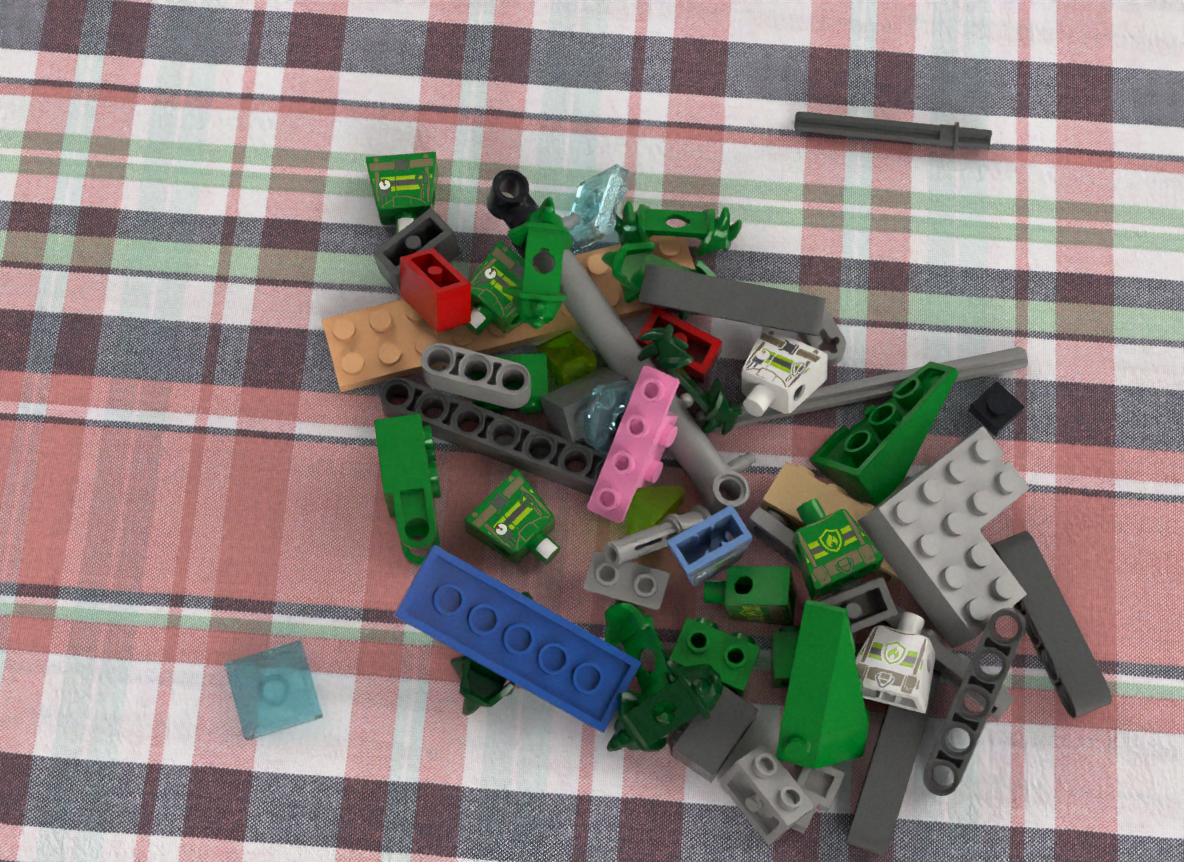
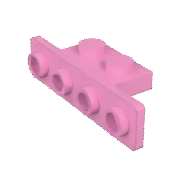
[587,366,680,523]

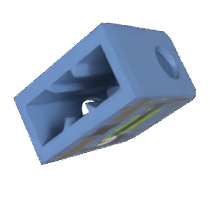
[667,504,753,586]

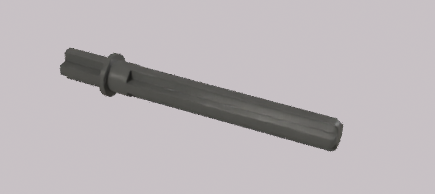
[794,111,992,151]

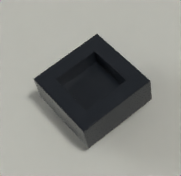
[969,381,1024,436]

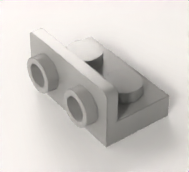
[584,551,670,611]
[719,744,814,846]

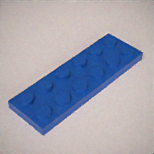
[393,545,642,733]

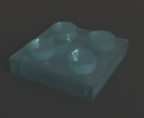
[569,164,629,252]
[224,640,324,741]

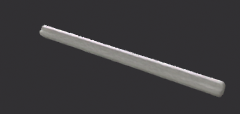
[696,347,1028,432]

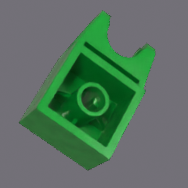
[374,413,441,566]

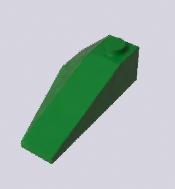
[809,361,959,507]
[776,599,870,769]

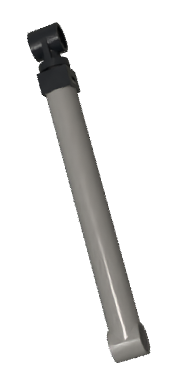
[486,169,756,516]

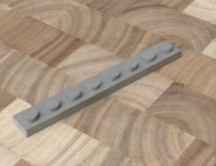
[747,507,1014,720]

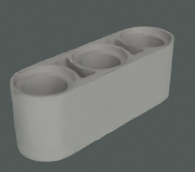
[421,343,531,409]

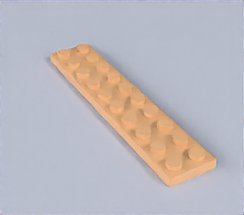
[322,235,696,392]

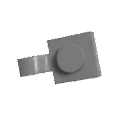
[790,766,845,834]

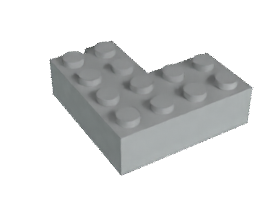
[857,426,1030,649]

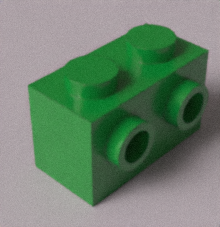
[669,617,761,698]

